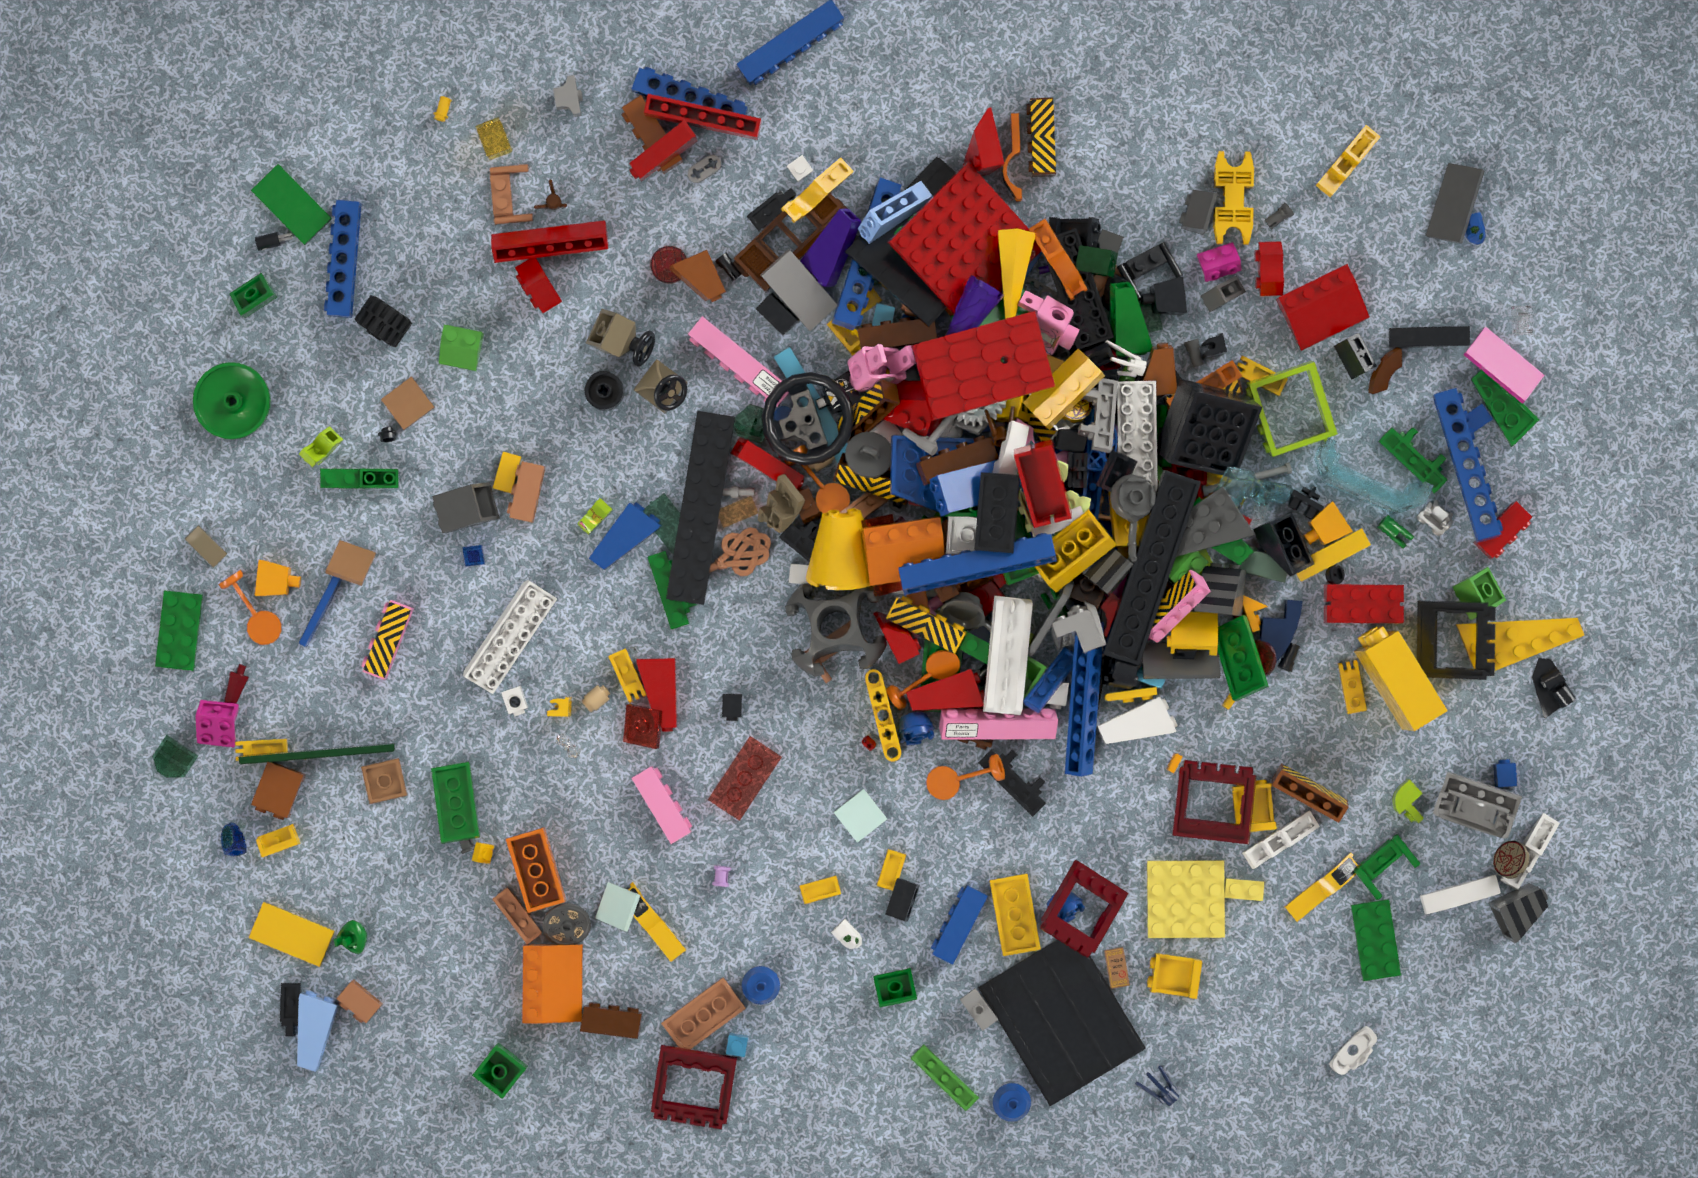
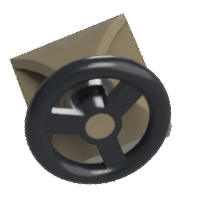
[586,309,655,367]
[633,359,688,414]

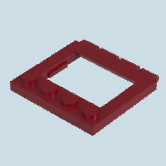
[1172,760,1257,845]
[1040,860,1129,957]
[651,1045,737,1130]

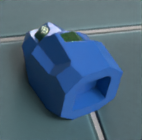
[1465,212,1486,245]

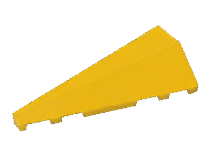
[998,229,1035,319]

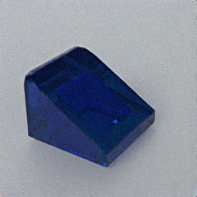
[462,545,485,567]

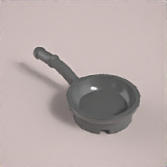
[1110,474,1156,564]
[939,592,992,632]

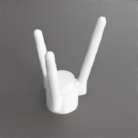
[1105,340,1146,377]

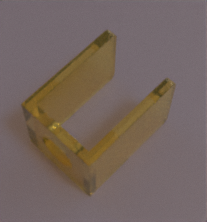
[475,117,512,160]

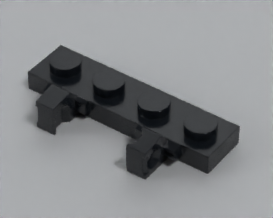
[779,520,818,562]
[978,749,1046,817]

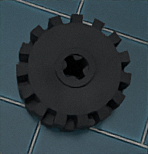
[354,295,412,347]

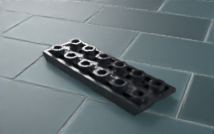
[1045,228,1114,350]

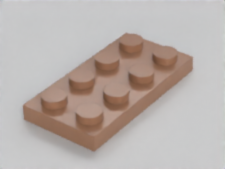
[661,977,746,1049]

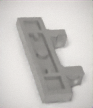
[1078,378,1118,453]

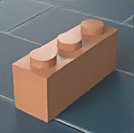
[507,461,546,523]

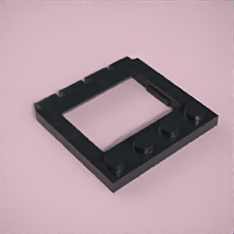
[1417,600,1496,680]

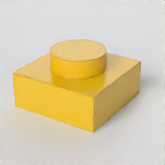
[472,842,495,864]

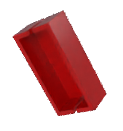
[1014,439,1072,528]
[1324,584,1404,624]

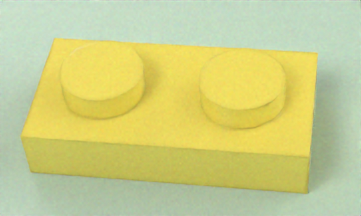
[1224,878,1264,901]

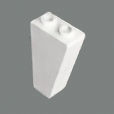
[1096,696,1178,744]

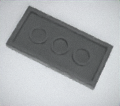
[1425,163,1485,244]
[1028,580,1075,657]
[1142,643,1221,679]

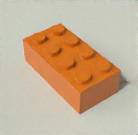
[506,827,567,913]

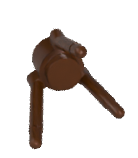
[534,179,567,210]
[984,406,1014,447]

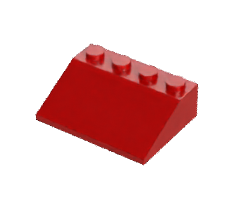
[1276,264,1370,351]

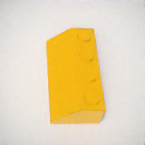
[1023,349,1105,430]
[1034,509,1117,592]

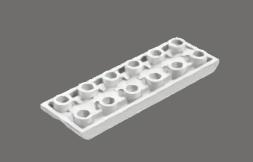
[1117,381,1158,493]
[463,580,557,694]
[983,596,1033,715]

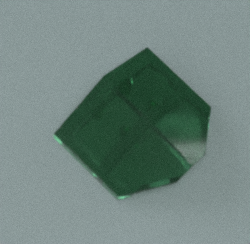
[733,404,765,444]
[152,735,199,778]

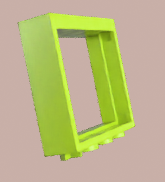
[1245,361,1338,457]

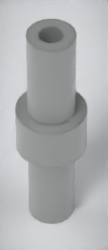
[722,487,755,498]

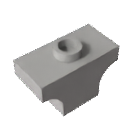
[553,75,583,117]
[960,988,998,1031]

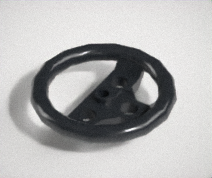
[761,372,855,466]

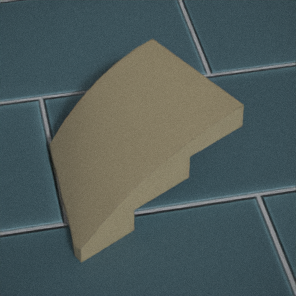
[757,474,805,533]

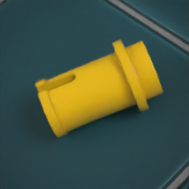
[433,96,452,122]

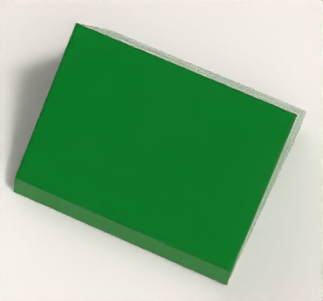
[229,273,278,318]
[873,968,917,1008]

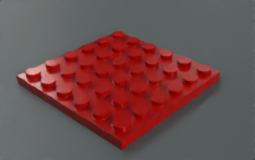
[888,162,1041,314]

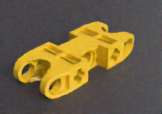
[1213,151,1254,245]
[865,669,901,762]

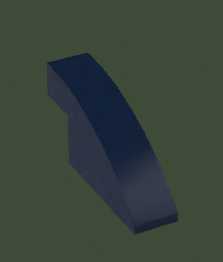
[1258,600,1303,673]

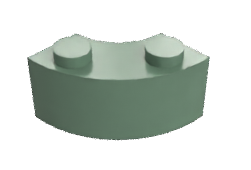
[1234,546,1287,583]

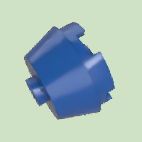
[897,712,935,745]
[1046,891,1085,923]
[742,966,780,1005]
[993,1083,1031,1122]

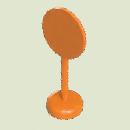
[784,444,850,513]
[218,570,281,645]
[886,650,960,710]
[926,754,1005,800]

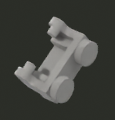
[1417,499,1453,536]

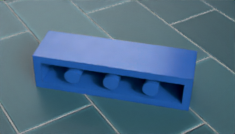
[931,885,988,965]

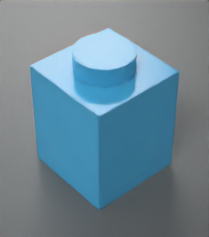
[726,1033,748,1057]

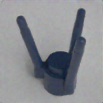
[1135,1066,1179,1106]

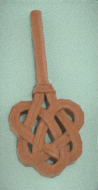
[667,527,771,587]

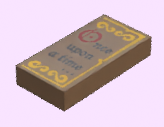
[1104,947,1130,989]

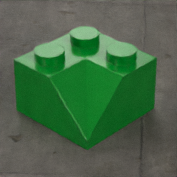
[472,1042,528,1099]

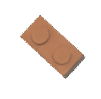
[337,979,383,1023]

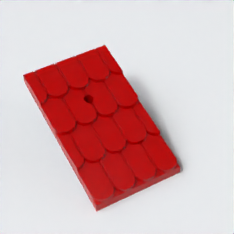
[912,311,1055,421]

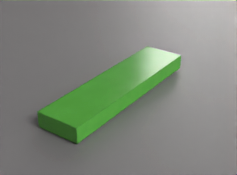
[910,1044,979,1111]

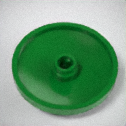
[193,362,271,440]

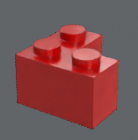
[515,258,562,313]

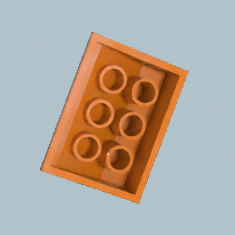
[861,516,945,586]
[522,944,583,1023]

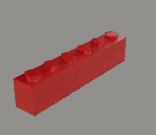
[644,94,762,141]
[491,220,609,263]

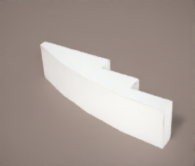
[993,421,1029,475]
[1243,810,1320,869]
[1500,813,1560,890]
[1420,875,1501,914]

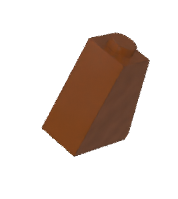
[669,250,726,302]
[1140,342,1177,396]

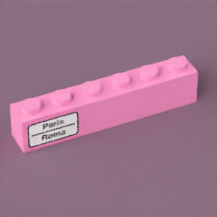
[688,316,789,408]
[939,708,1058,740]

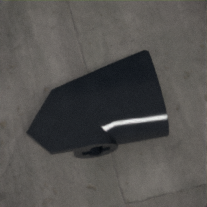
[1532,658,1576,718]

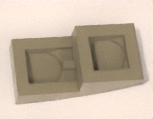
[185,525,227,568]

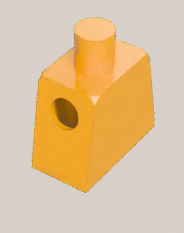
[1303,501,1353,545]
[255,560,301,596]

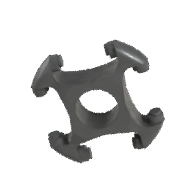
[785,583,887,677]

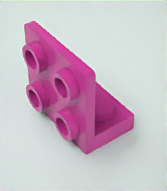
[195,700,239,748]

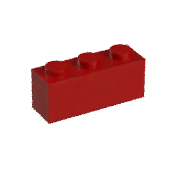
[1473,501,1532,559]

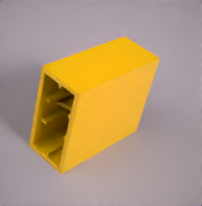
[1354,626,1448,731]

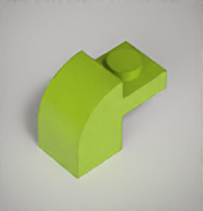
[299,426,343,467]
[1392,779,1424,823]

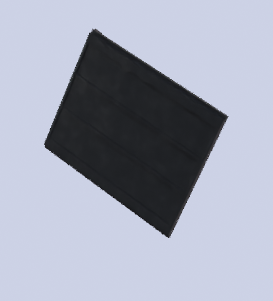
[845,157,956,327]
[978,940,1146,1106]

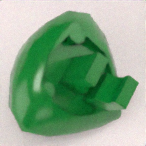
[334,920,367,955]

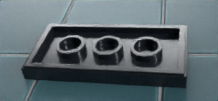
[974,472,1020,554]

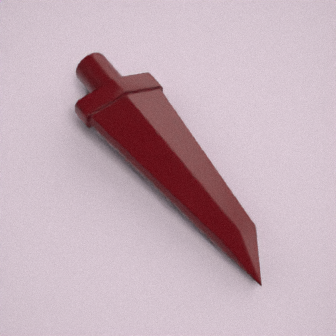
[224,664,249,704]

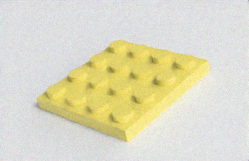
[1147,860,1225,938]

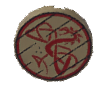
[1493,840,1530,879]

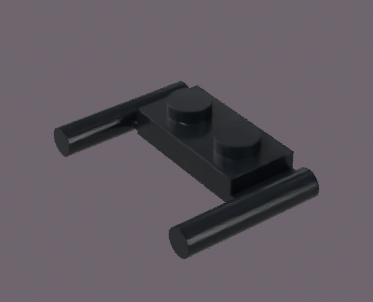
[1117,242,1183,299]

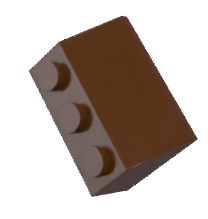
[580,1002,643,1039]

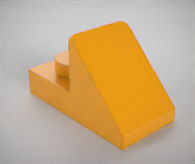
[1242,595,1268,633]

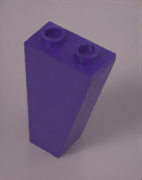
[800,209,861,287]

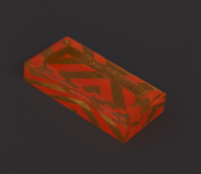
[719,496,758,528]

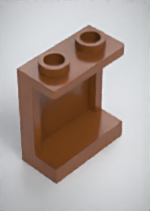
[251,762,306,820]

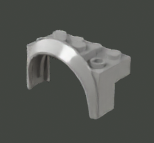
[1052,601,1106,657]
[1433,771,1522,838]

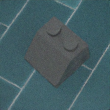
[1179,190,1217,235]

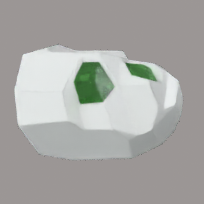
[831,919,862,949]

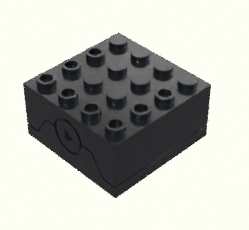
[1157,379,1262,478]

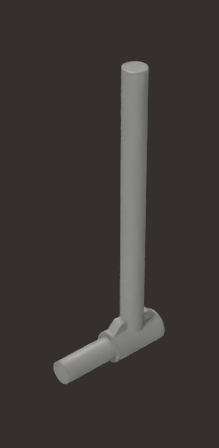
[902,414,958,455]

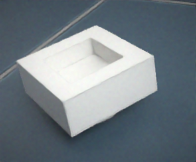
[787,155,813,182]

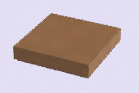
[381,376,435,430]
[326,540,376,586]
[361,758,407,804]

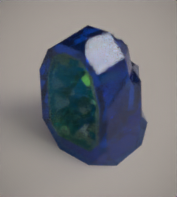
[221,823,247,857]

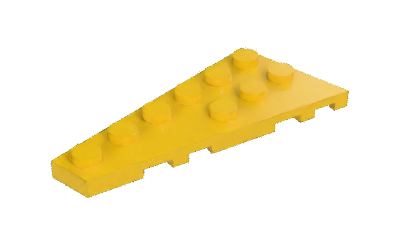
[1456,618,1585,671]

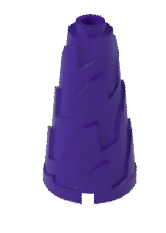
[945,275,1004,336]

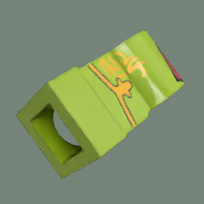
[577,498,613,535]

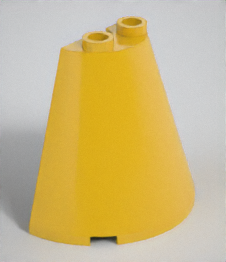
[806,508,870,590]

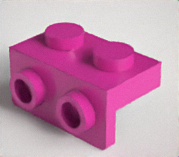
[1197,242,1242,282]

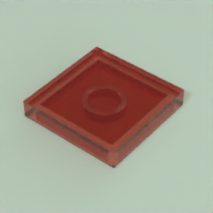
[623,704,662,749]

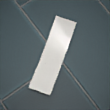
[1030,506,1083,537]

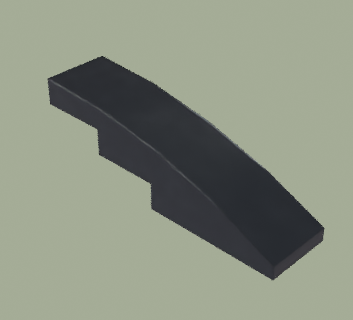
[1389,326,1470,348]

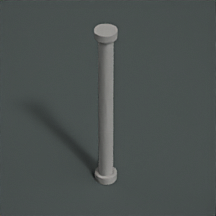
[1202,462,1292,497]

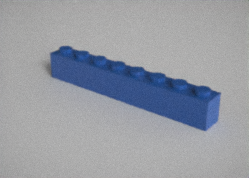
[898,533,1057,595]

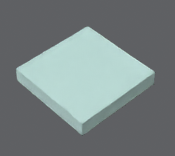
[834,789,887,843]
[595,882,640,931]

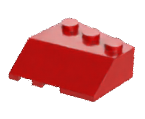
[963,107,1005,176]
[883,380,943,437]
[873,611,921,664]

